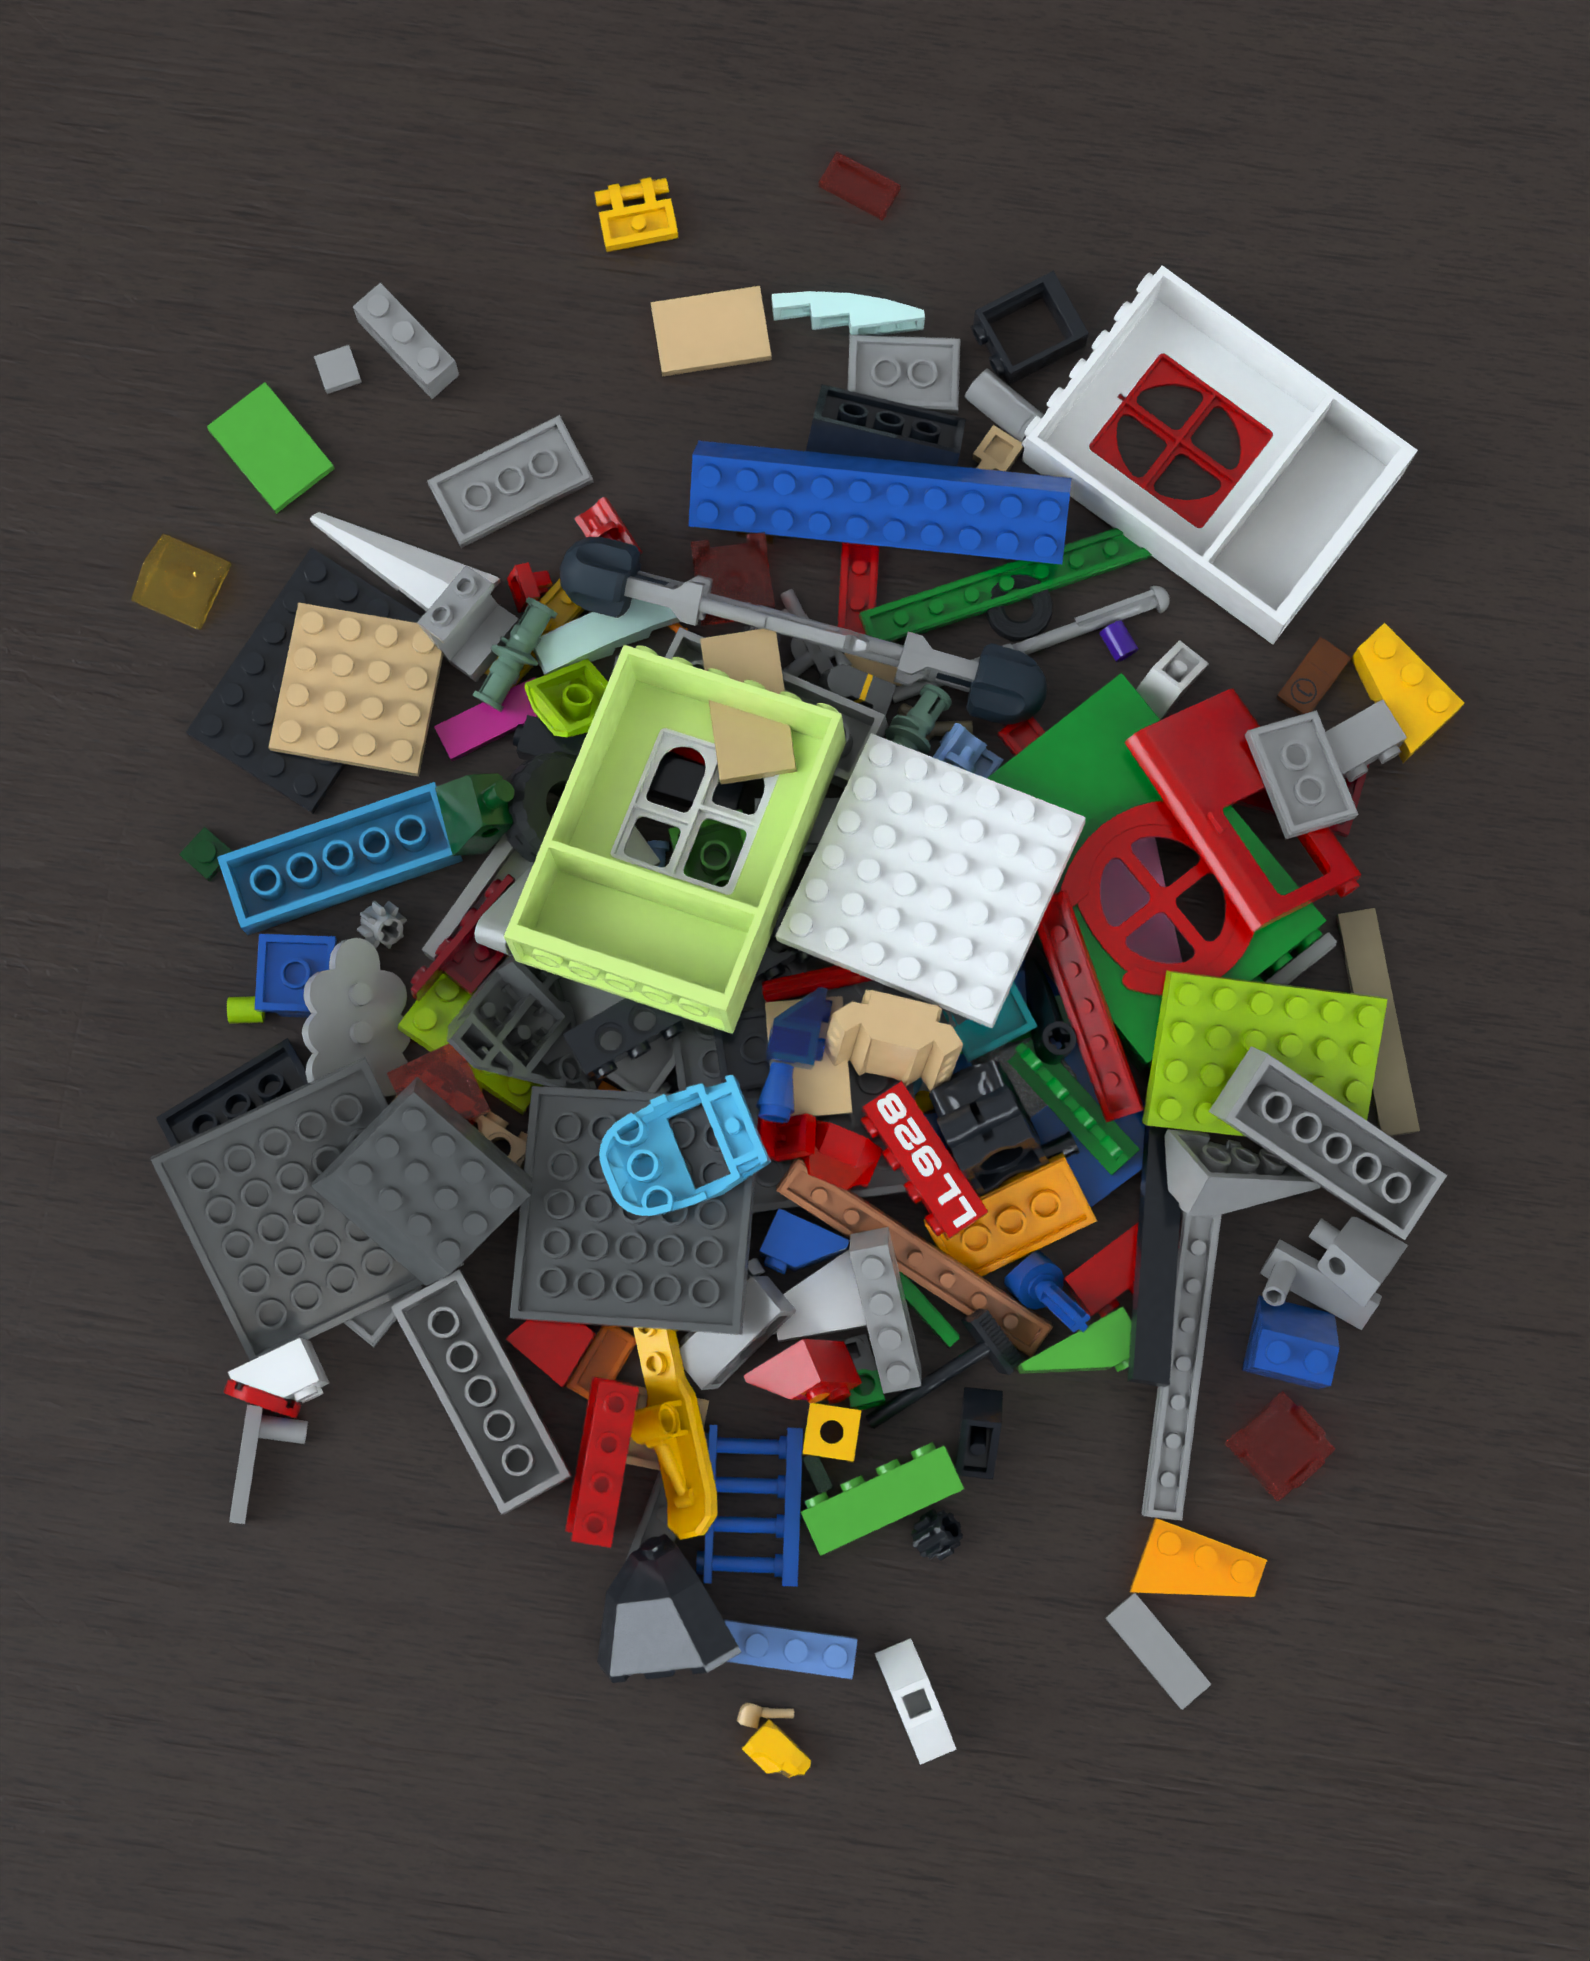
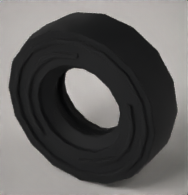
[986,575,1053,642]

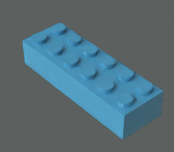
[217,782,463,935]

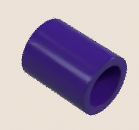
[1099,620,1139,663]

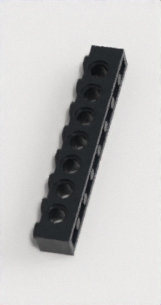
[563,903,814,1080]

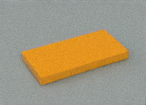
[924,1152,1097,1277]

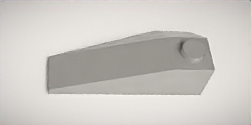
[1164,1129,1321,1216]

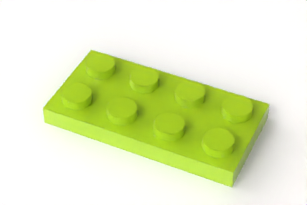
[398,974,545,1115]

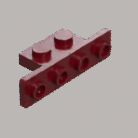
[410,874,515,1002]

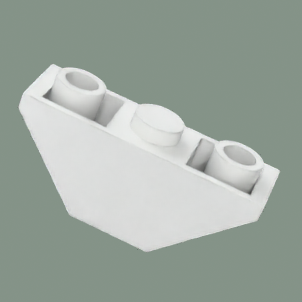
[875,1638,956,1765]

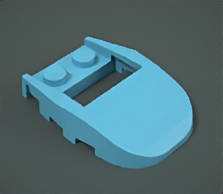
[599,1075,771,1216]

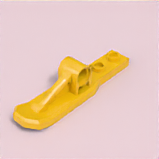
[631,1328,717,1540]

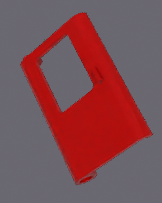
[1124,688,1362,932]

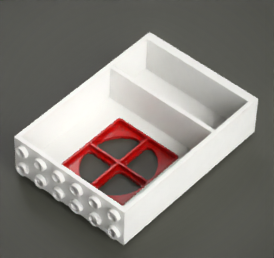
[1022,266,1418,644]

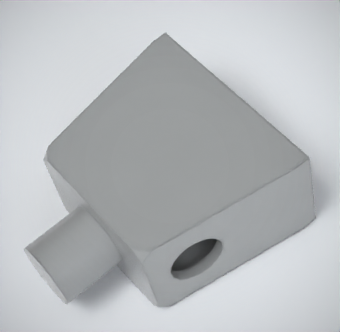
[1309,1217,1408,1308]

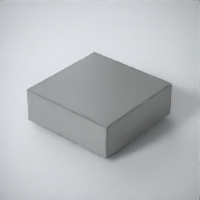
[314,345,362,394]

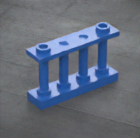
[696,1425,803,1587]

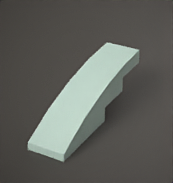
[772,291,925,336]
[533,598,680,675]

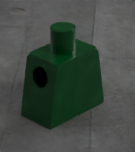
[435,773,514,856]

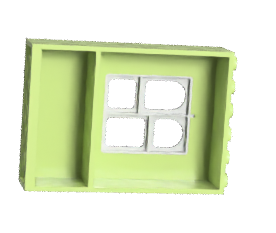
[504,645,846,1034]

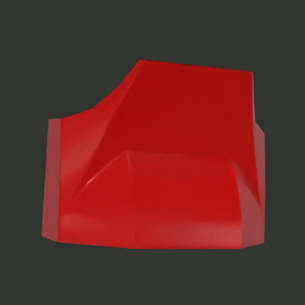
[800,1120,883,1191]

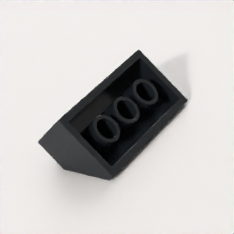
[806,384,966,466]

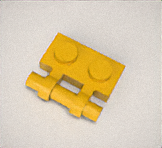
[594,177,678,252]

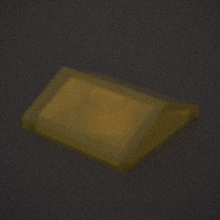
[131,533,231,630]

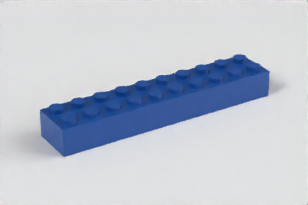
[689,441,1072,564]

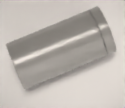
[964,368,1044,443]

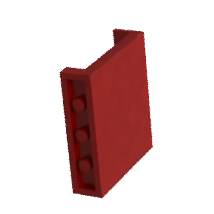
[565,1376,639,1548]

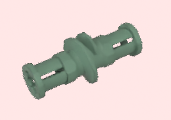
[473,597,558,712]
[885,684,952,754]

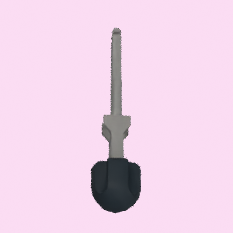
[559,537,870,652]
[748,602,1047,724]

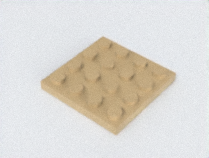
[268,603,443,777]

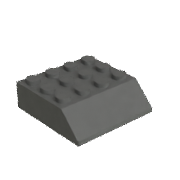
[311,1077,532,1286]

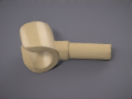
[737,1703,794,1729]

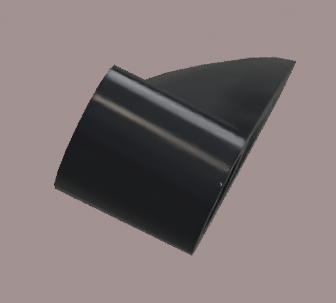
[1025,958,1076,1065]

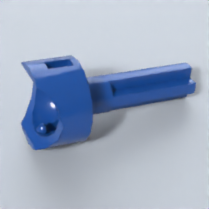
[1004,1250,1090,1332]

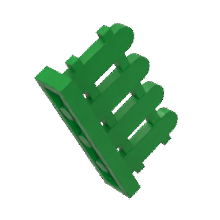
[1007,1039,1140,1176]

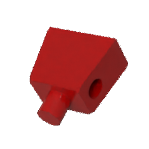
[506,1320,597,1388]

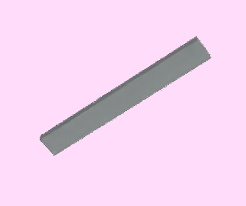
[1141,1209,1222,1521]

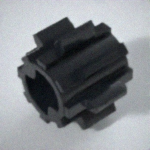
[911,1509,963,1561]

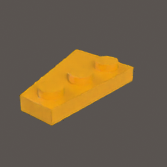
[1129,1518,1267,1597]

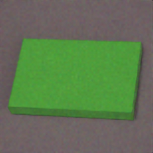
[207,382,335,514]

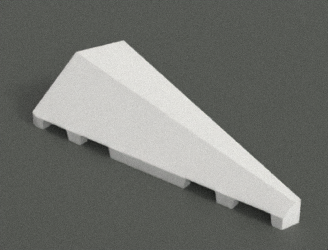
[310,512,501,612]

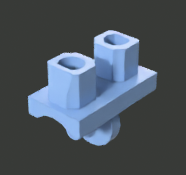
[933,723,987,773]

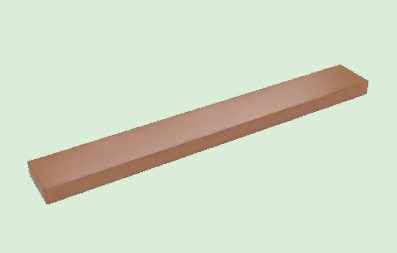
[776,1158,1053,1357]

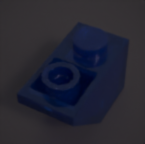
[765,987,832,1070]

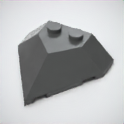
[447,956,597,1090]

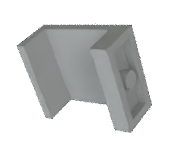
[417,565,520,682]

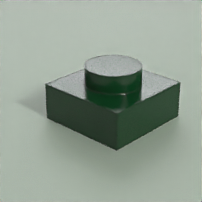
[179,827,233,881]

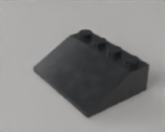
[156,1038,308,1147]

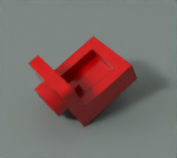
[757,1113,816,1162]

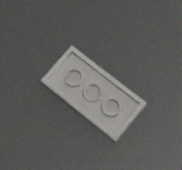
[427,415,594,548]

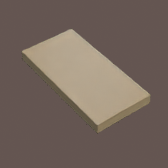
[700,629,797,785]

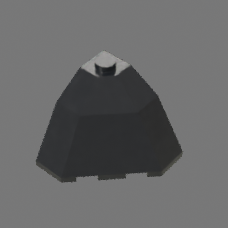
[597,1533,742,1683]

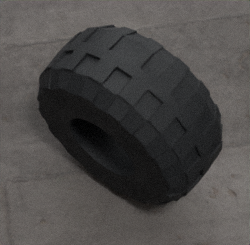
[505,751,578,863]

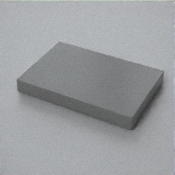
[848,335,960,414]
[1245,710,1359,839]

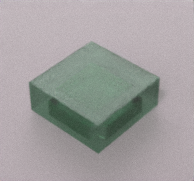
[803,1455,833,1494]

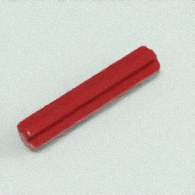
[762,965,872,1002]

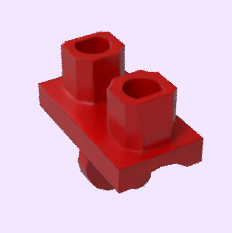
[574,497,643,554]

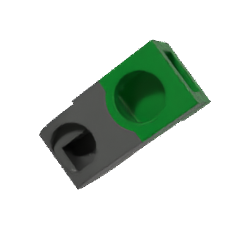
[839,1334,885,1411]

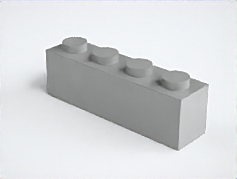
[849,1227,922,1394]

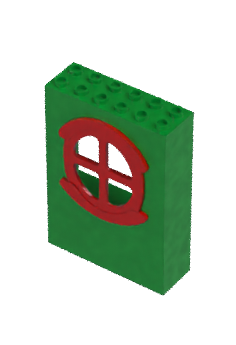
[987,673,1327,1073]

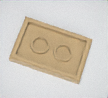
[651,286,772,377]
[765,996,852,1116]

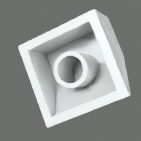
[228,1338,329,1403]

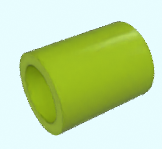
[227,996,265,1024]

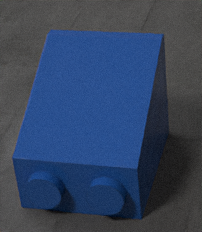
[1242,1295,1340,1389]

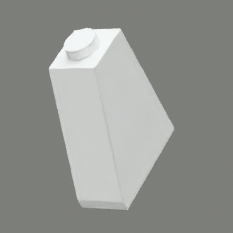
[774,1249,867,1342]

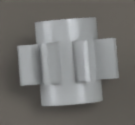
[357,901,407,949]

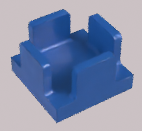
[254,934,337,1018]

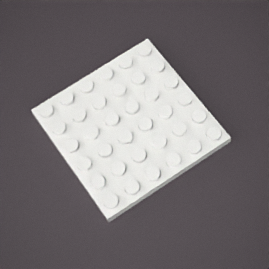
[775,733,1085,1028]

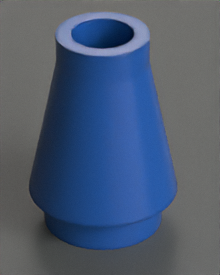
[756,1062,795,1123]

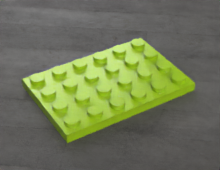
[1142,970,1388,1137]

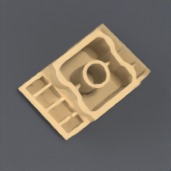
[823,990,963,1092]

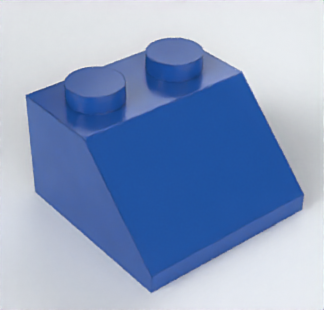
[759,1208,850,1275]

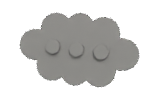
[302,938,410,1097]

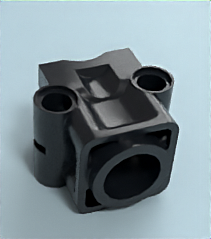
[929,1061,1050,1196]

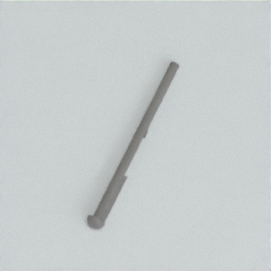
[892,586,1170,704]

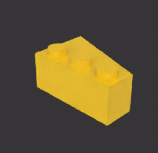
[1351,623,1464,763]

